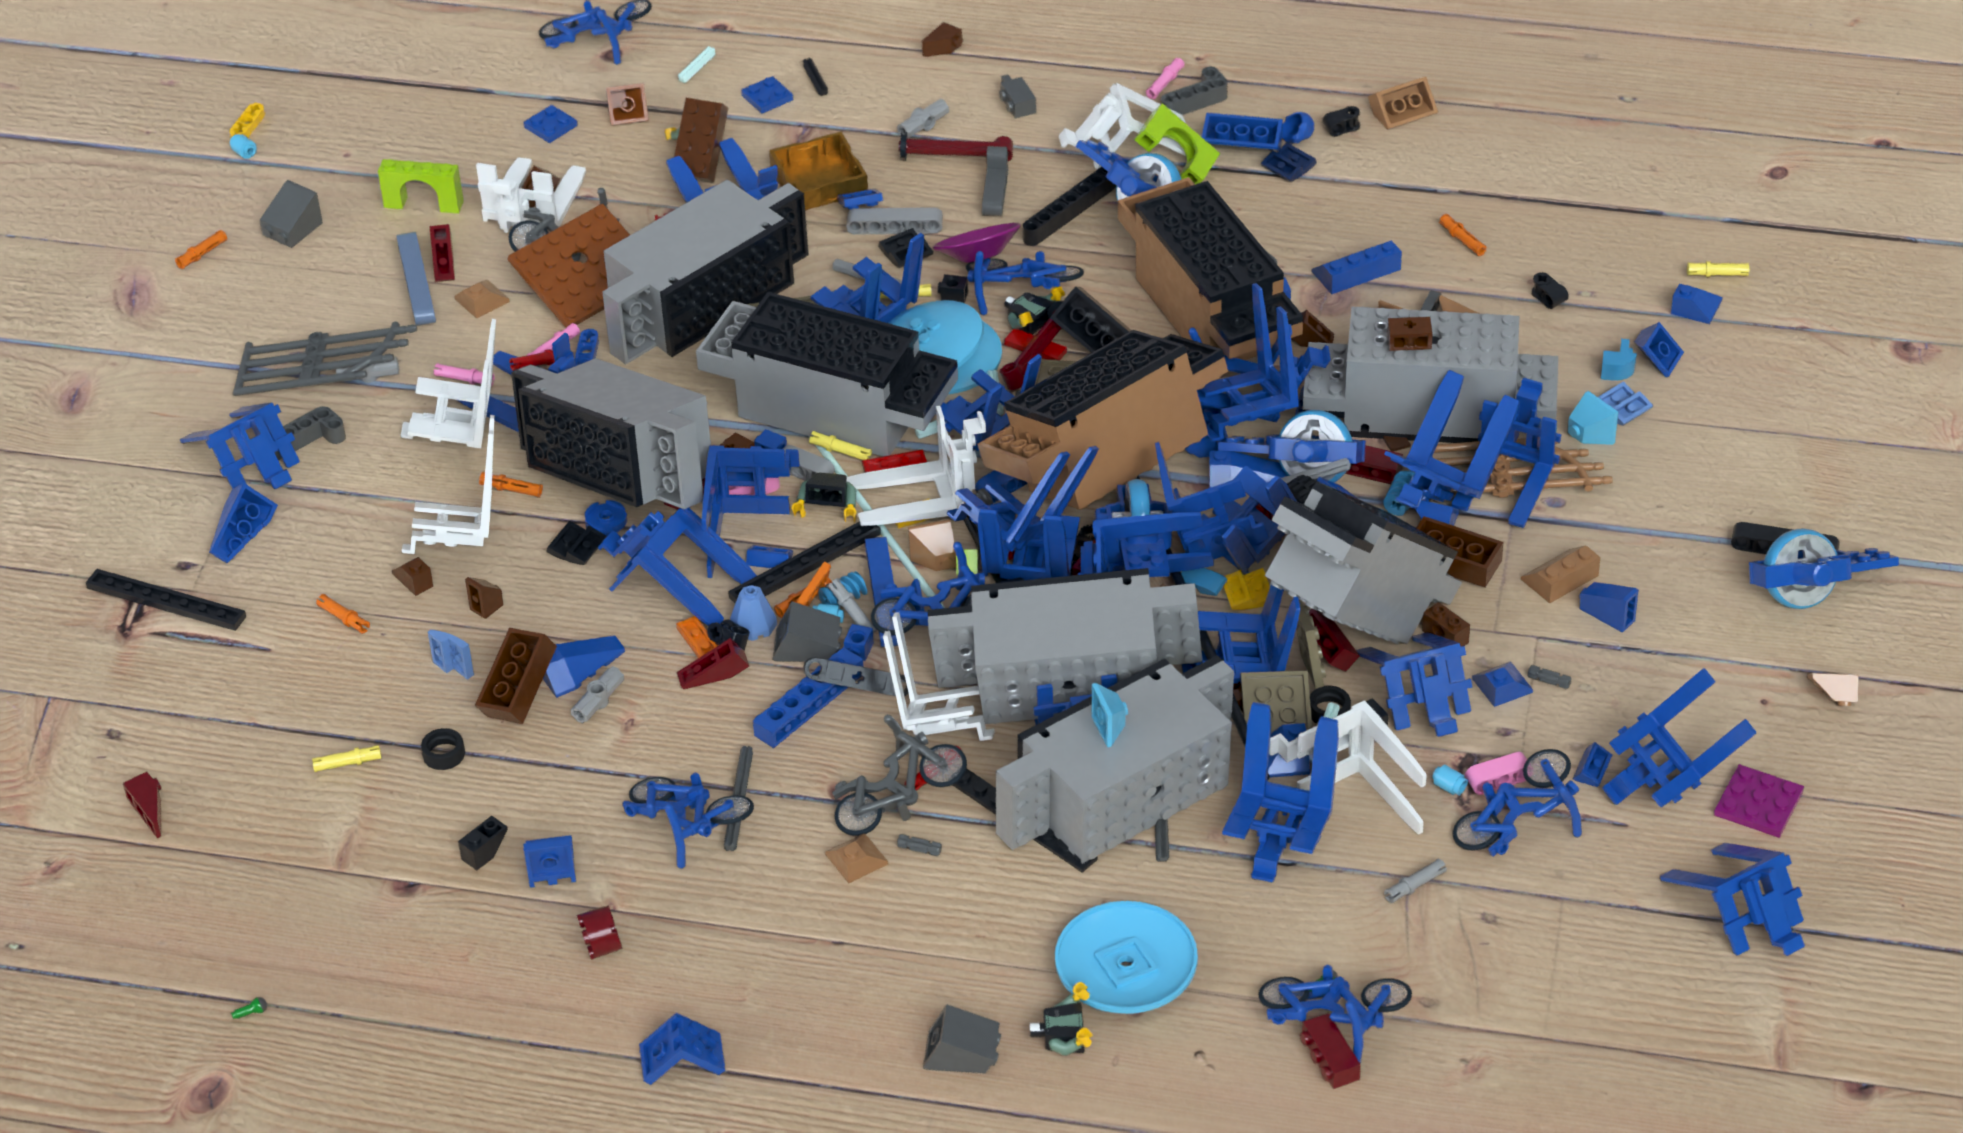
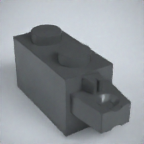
[999,74,1036,119]

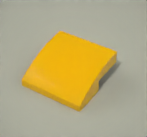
[1224,568,1270,610]

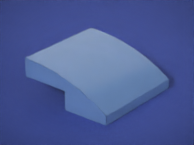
[1598,381,1653,426]
[428,630,474,680]

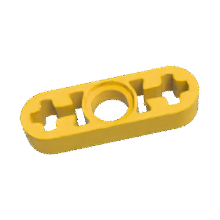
[229,103,265,138]

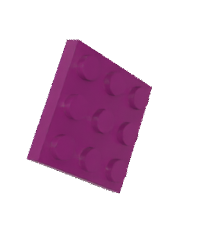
[1714,764,1804,838]

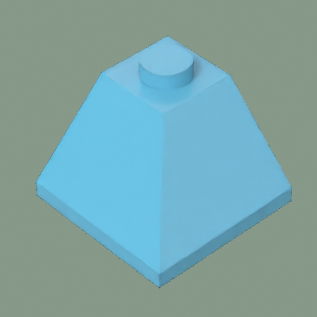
[1567,391,1618,445]
[1091,683,1128,748]

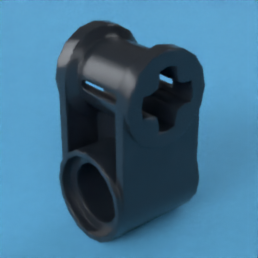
[1322,106,1360,137]
[1531,272,1569,309]
[707,619,750,651]

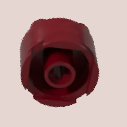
[577,905,623,960]

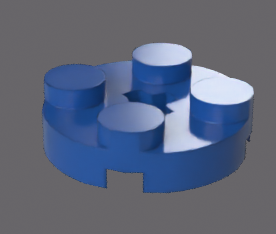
[585,500,628,536]

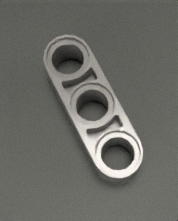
[783,444,835,481]

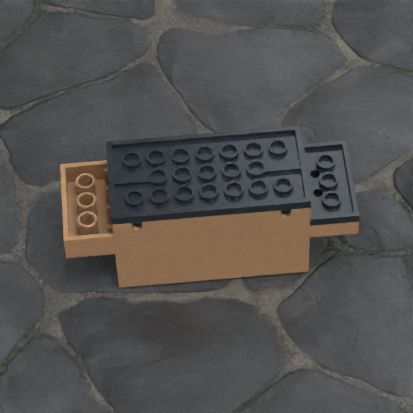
[1118,177,1303,360]
[977,330,1228,510]

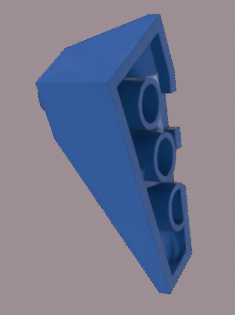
[1209,450,1287,488]
[209,483,278,563]
[543,635,625,698]

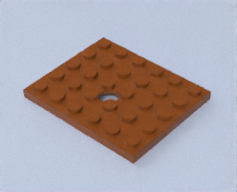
[508,203,630,328]

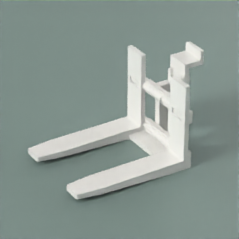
[476,157,586,235]
[401,319,496,448]
[847,406,986,526]
[402,415,494,554]
[1269,700,1426,835]

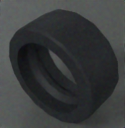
[1310,685,1351,724]
[421,728,465,770]

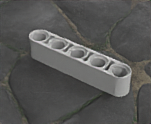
[846,208,943,235]

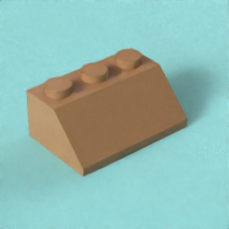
[1368,76,1438,129]
[1521,545,1601,603]

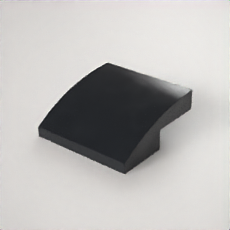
[879,228,933,268]
[547,521,607,565]

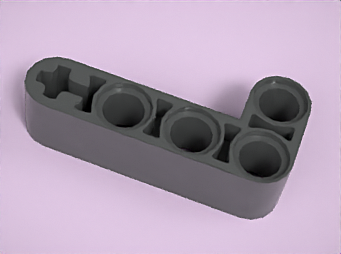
[1161,66,1228,115]
[982,146,1008,216]
[274,406,346,460]

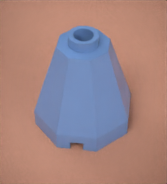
[730,585,777,641]

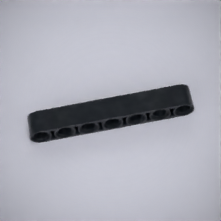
[1023,167,1117,246]

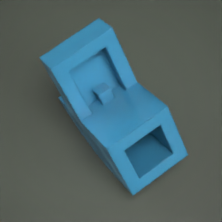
[1601,339,1637,381]

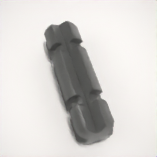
[1528,665,1572,689]
[897,834,942,856]

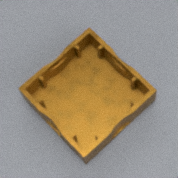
[769,131,868,210]

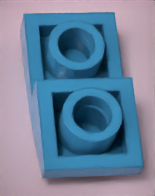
[1181,568,1227,596]

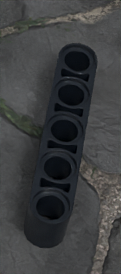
[1731,522,1840,554]

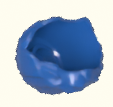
[1282,112,1315,144]

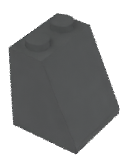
[260,180,323,248]
[773,601,842,662]
[923,1004,1001,1074]

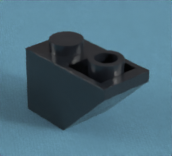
[458,816,508,871]

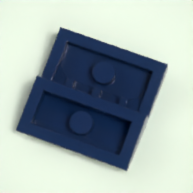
[1261,142,1317,182]

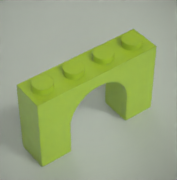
[1134,103,1220,184]
[378,159,464,213]

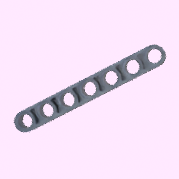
[396,232,436,326]

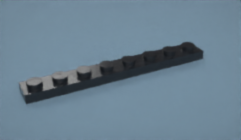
[728,522,881,603]
[86,569,246,631]
[948,768,1098,873]

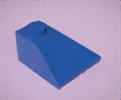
[1671,283,1723,324]
[1634,322,1684,378]
[1415,500,1460,526]
[1472,661,1533,707]
[1268,723,1310,777]

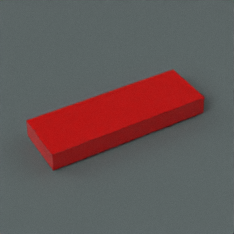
[1004,329,1067,360]
[862,449,927,473]

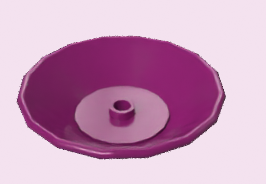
[933,223,1021,263]

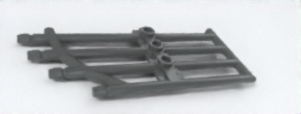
[233,322,418,396]

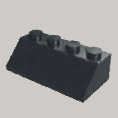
[1050,286,1132,353]

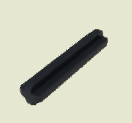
[803,58,828,96]

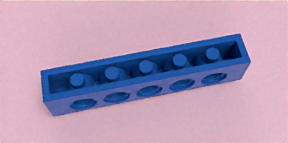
[753,647,864,748]

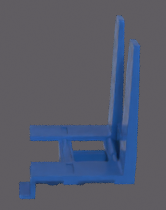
[666,138,778,203]
[810,233,924,323]
[1200,283,1299,442]
[457,333,575,432]
[1384,370,1520,509]
[1155,442,1269,560]
[702,445,800,578]
[947,446,1099,552]
[1202,466,1297,575]
[598,508,757,626]
[978,509,1080,580]
[1078,512,1214,575]
[1181,585,1300,684]
[1222,702,1339,883]

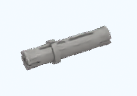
[827,578,877,633]
[1384,859,1447,903]

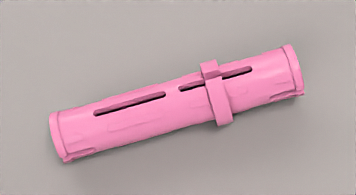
[1146,58,1184,99]
[527,323,580,355]
[434,363,495,386]

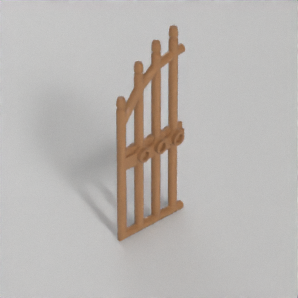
[1422,438,1613,501]

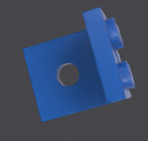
[523,835,576,888]
[639,1013,725,1085]

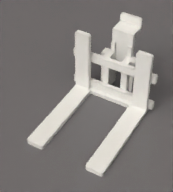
[1059,83,1186,170]
[883,612,995,741]

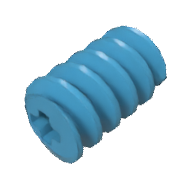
[1383,470,1415,516]
[818,571,868,607]

